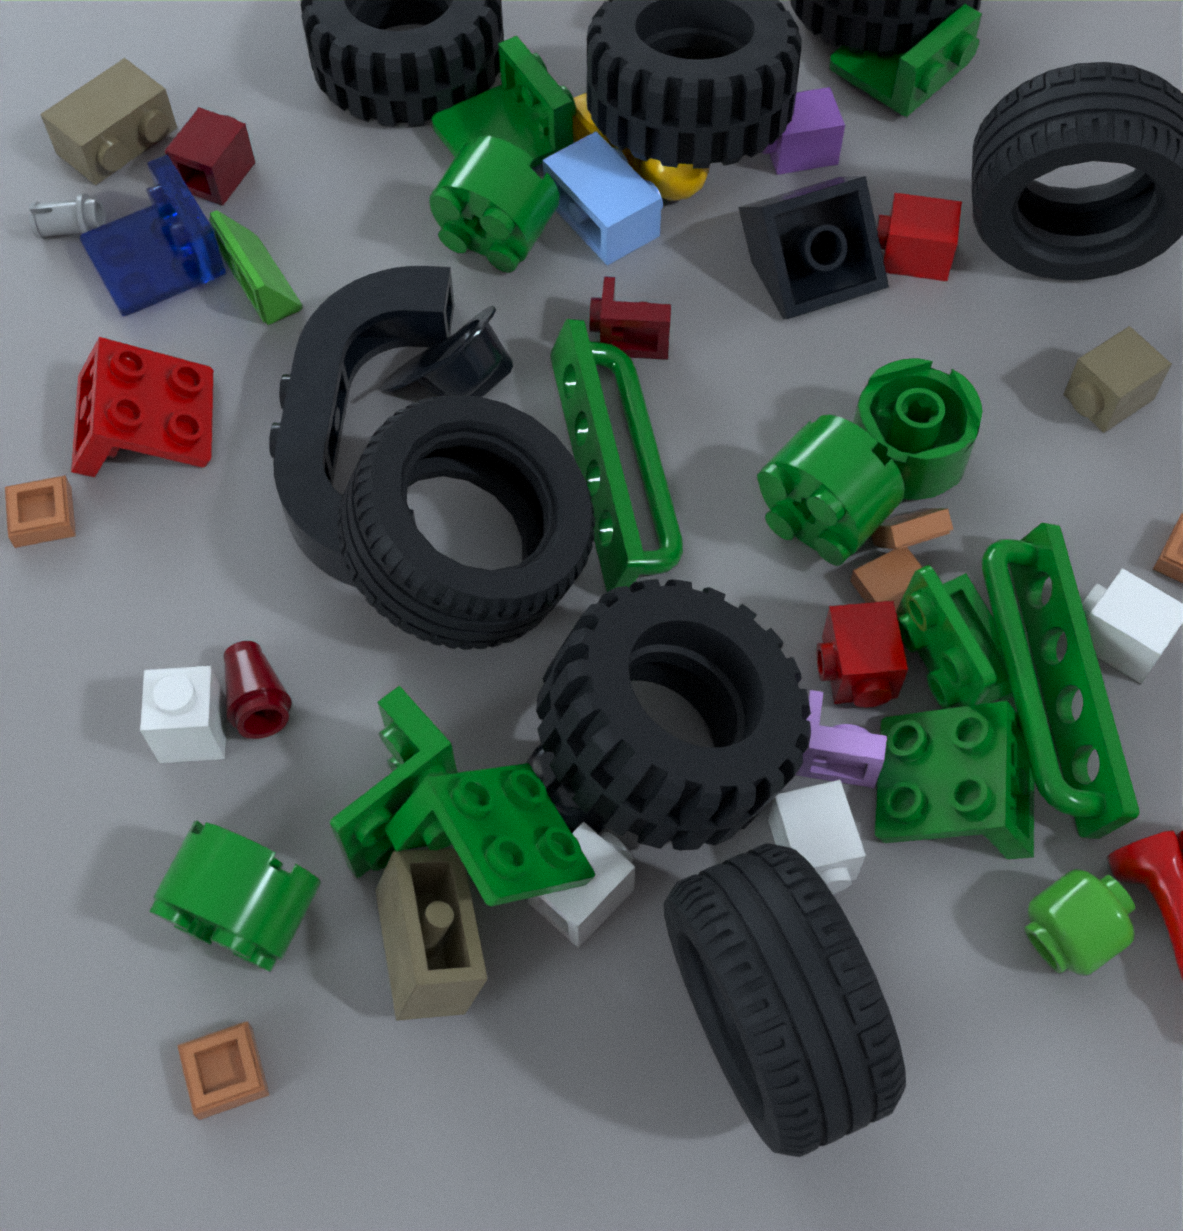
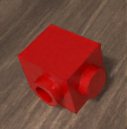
[877,193,962,281]
[816,600,908,708]

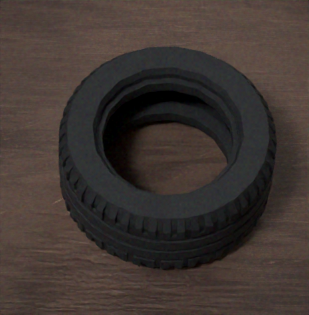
[972,62,1183,280]
[337,395,595,650]
[663,843,906,1157]

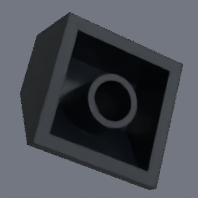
[738,176,889,319]

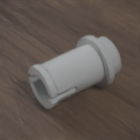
[29,193,106,239]

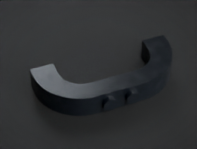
[269,266,455,587]

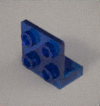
[80,154,226,316]

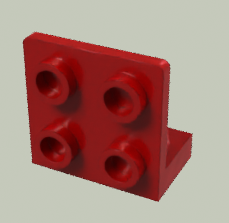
[71,337,213,478]

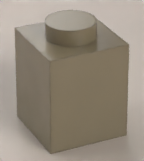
[1063,326,1172,433]

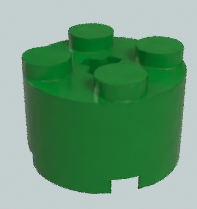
[429,136,560,273]
[853,358,983,500]
[757,414,905,566]
[149,820,321,972]

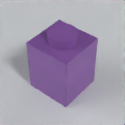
[762,87,845,175]

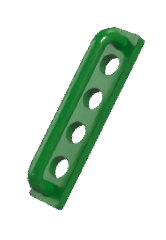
[550,319,683,592]
[982,522,1140,839]

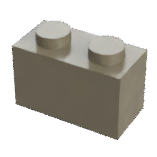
[40,58,177,185]
[375,848,488,1021]

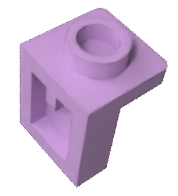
[796,690,887,788]

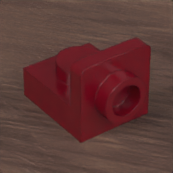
[589,276,671,360]

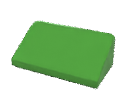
[209,210,303,325]

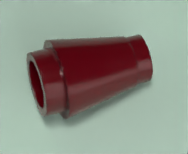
[223,641,292,739]

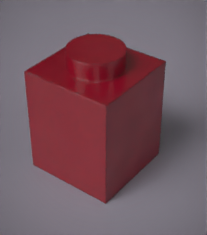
[165,107,256,206]

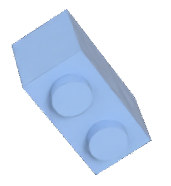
[543,131,663,266]

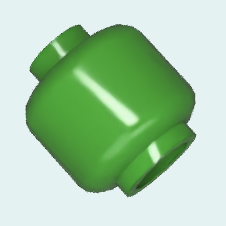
[1024,869,1136,976]

